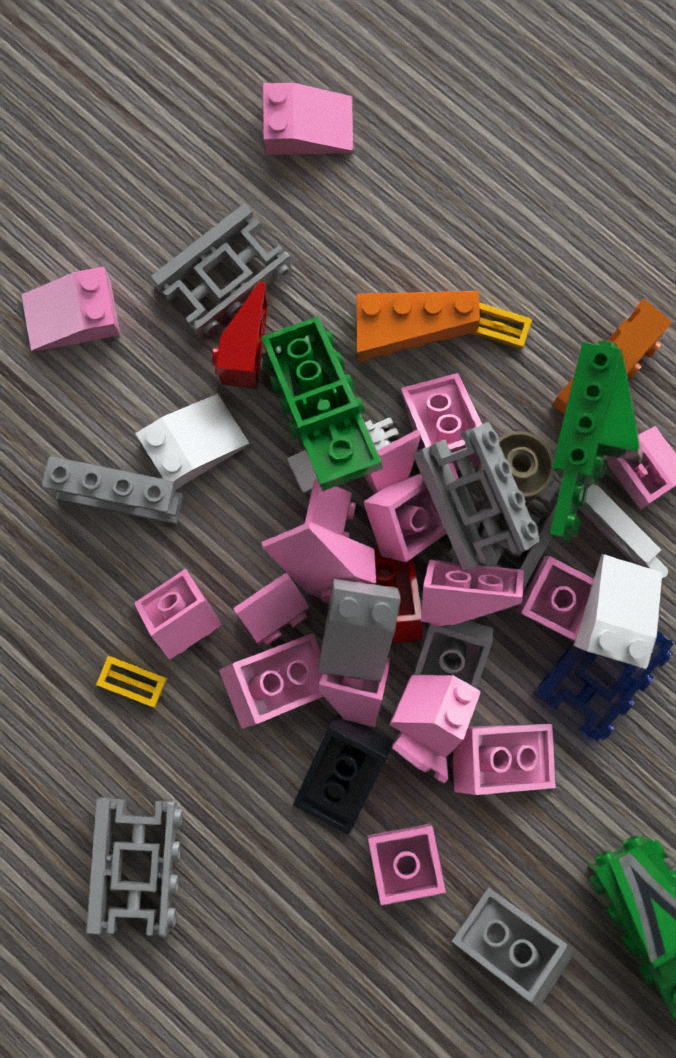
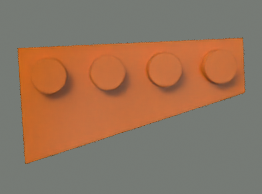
[356,291,480,363]
[552,298,672,414]

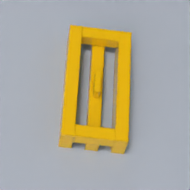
[471,303,532,350]
[96,656,168,708]

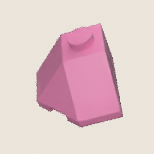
[392,732,449,784]

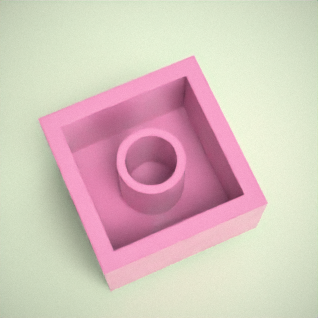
[514,556,594,641]
[367,823,446,905]

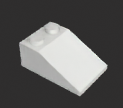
[135,394,250,490]
[574,554,662,669]

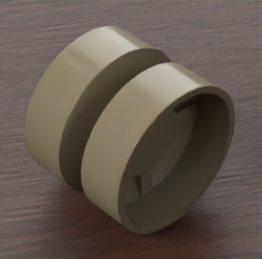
[476,431,554,506]

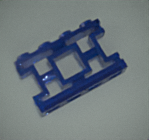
[532,631,675,742]

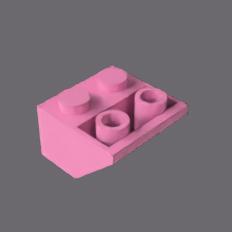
[606,426,676,510]

